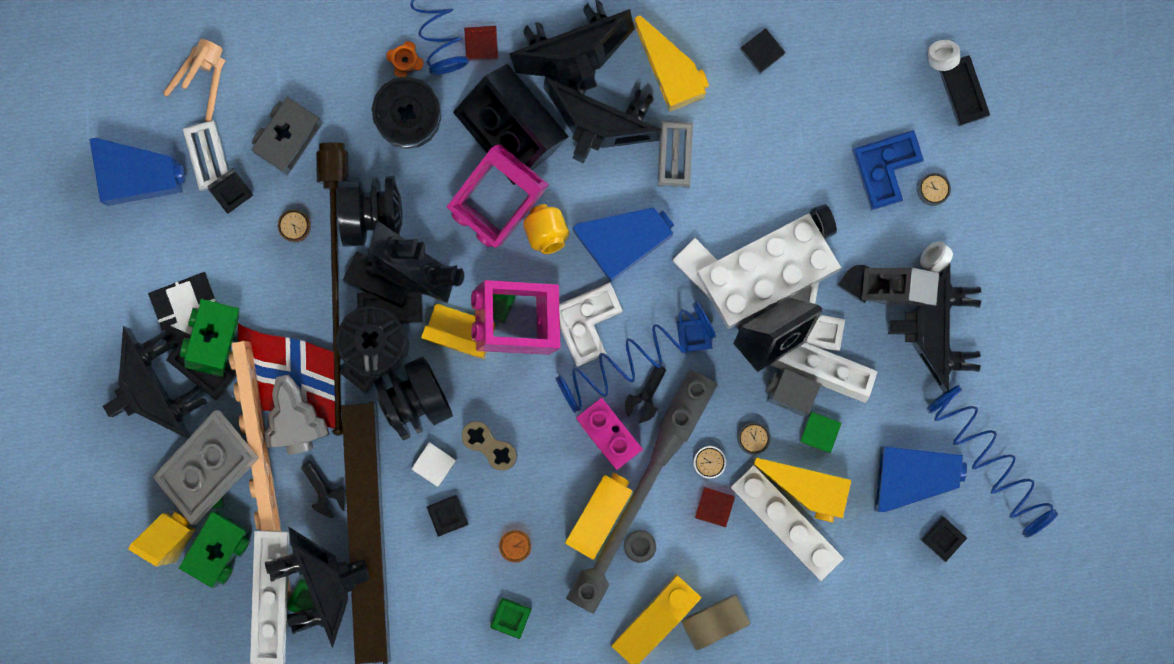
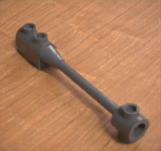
[566,369,718,614]

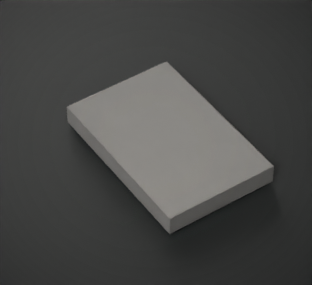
[152,410,259,525]

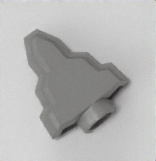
[264,374,330,455]

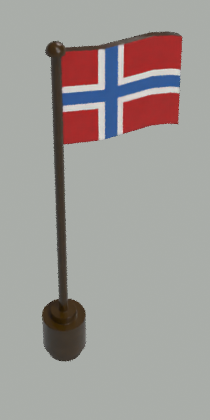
[238,142,349,436]

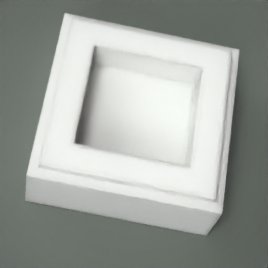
[411,442,457,487]

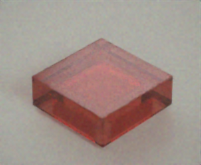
[464,26,498,61]
[695,487,735,527]

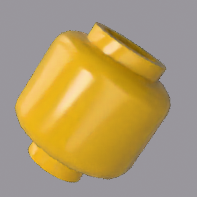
[523,204,569,254]

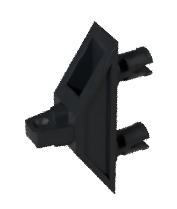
[509,0,635,90]
[543,71,662,163]
[363,221,464,303]
[888,263,981,393]
[103,326,207,438]
[265,526,370,649]

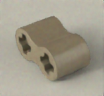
[462,421,517,471]
[681,594,751,651]

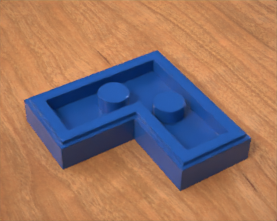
[852,130,924,211]

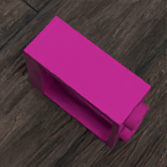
[446,144,549,248]
[471,280,560,355]
[576,397,643,470]

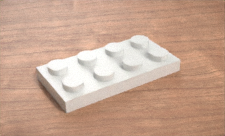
[696,213,841,329]

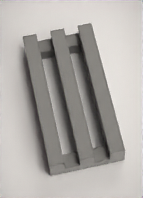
[658,121,693,188]

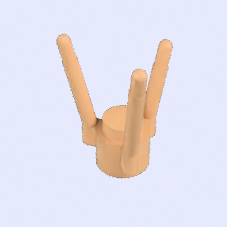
[163,38,225,122]

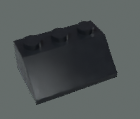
[453,63,569,185]

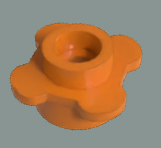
[386,41,424,77]

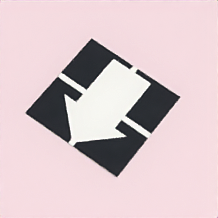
[148,272,216,347]

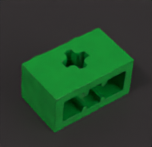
[180,299,239,377]
[178,511,251,588]

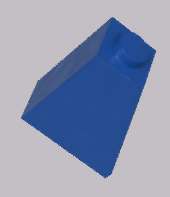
[89,138,186,206]
[572,207,674,282]
[874,447,967,512]

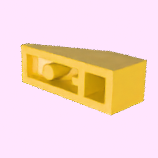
[634,15,709,112]
[752,458,851,523]
[128,511,196,567]
[611,574,702,664]

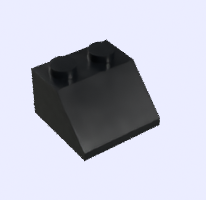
[733,298,823,372]

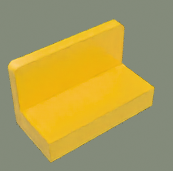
[421,304,496,360]

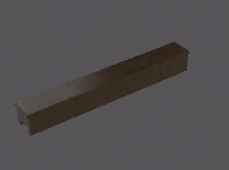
[341,402,391,664]

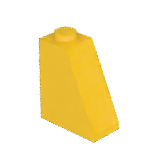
[565,472,632,560]

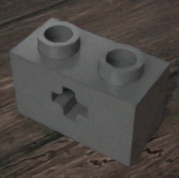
[251,97,323,175]
[862,267,939,306]
[765,369,821,416]

